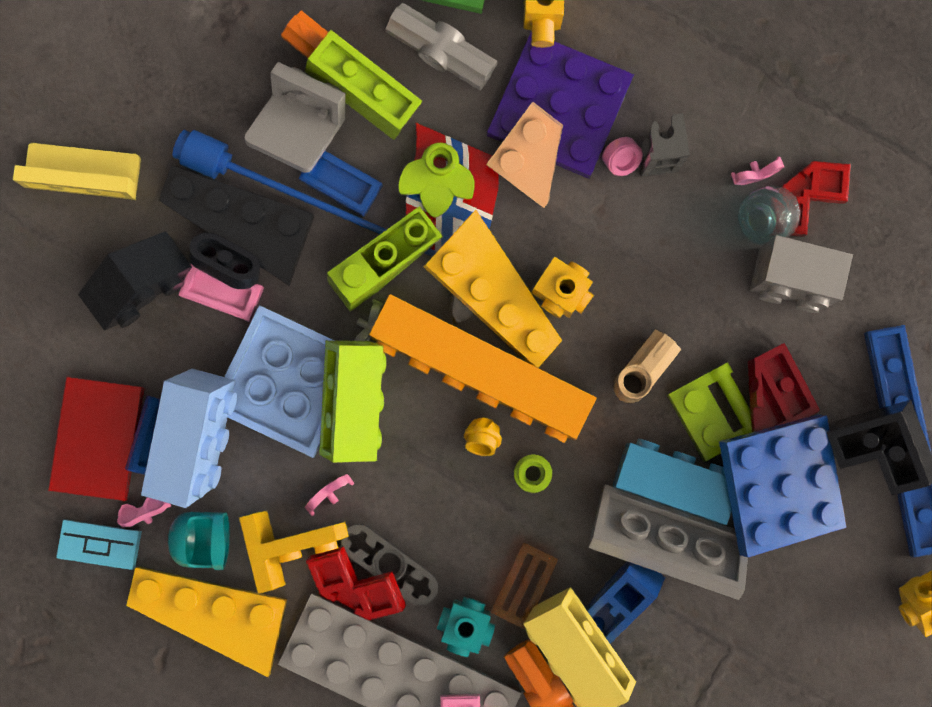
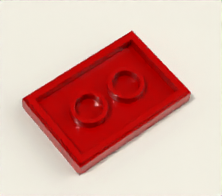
[48,377,145,501]

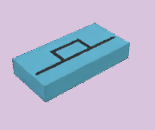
[56,520,142,570]

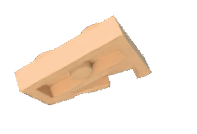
[486,102,563,208]

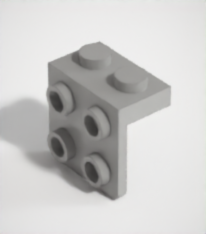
[245,62,346,173]

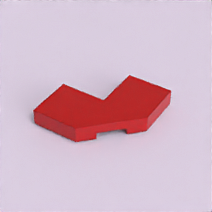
[767,161,851,237]
[306,546,406,621]

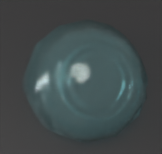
[737,186,801,245]

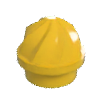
[464,418,502,456]

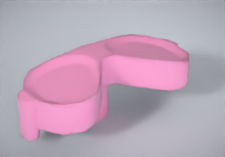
[731,156,784,185]
[305,474,354,516]
[117,497,171,528]

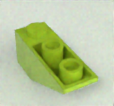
[327,206,443,312]

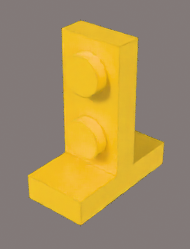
[239,511,349,594]

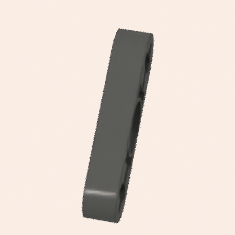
[341,524,438,605]

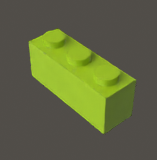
[319,340,386,463]

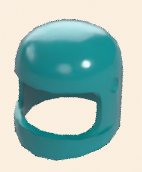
[168,512,230,570]

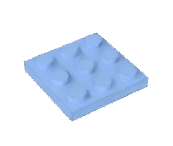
[225,305,334,458]

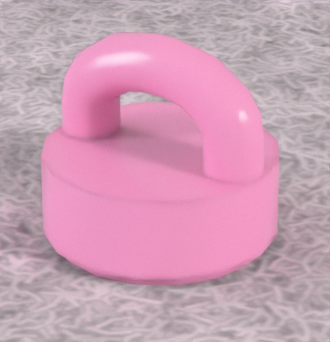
[601,137,643,176]

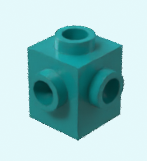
[437,597,496,657]

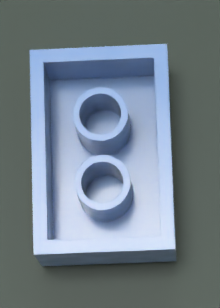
[141,369,237,508]

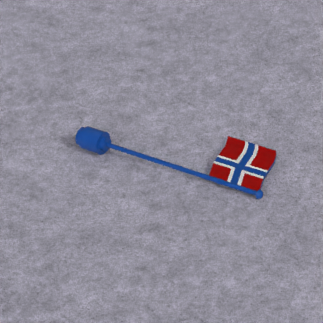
[172,122,499,257]

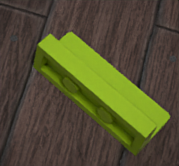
[305,30,422,140]

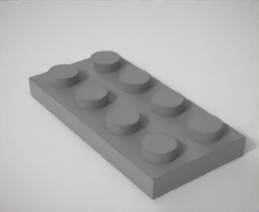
[588,484,748,600]

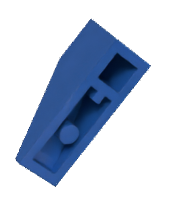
[585,561,666,644]

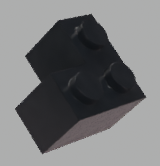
[78,231,192,331]
[827,400,932,495]

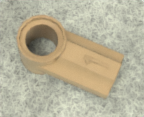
[613,329,681,403]

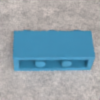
[612,438,731,525]

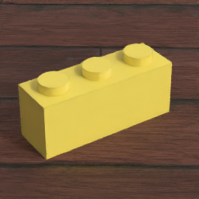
[523,587,636,707]

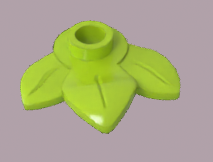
[399,143,474,218]

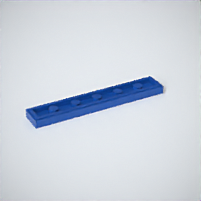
[864,325,932,557]

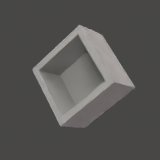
[749,235,853,313]

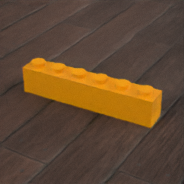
[369,294,597,443]

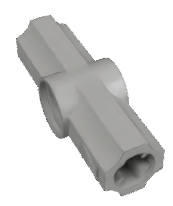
[385,2,497,91]

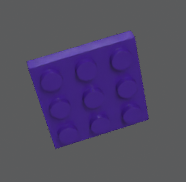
[487,32,634,179]

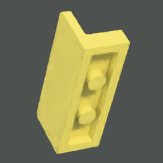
[13,143,141,200]

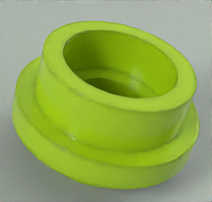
[514,454,552,493]

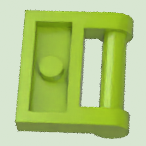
[667,362,752,462]

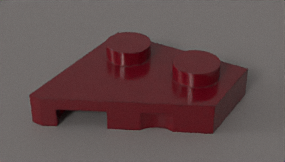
[748,343,820,432]

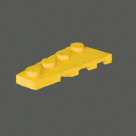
[423,210,562,368]
[126,567,287,677]

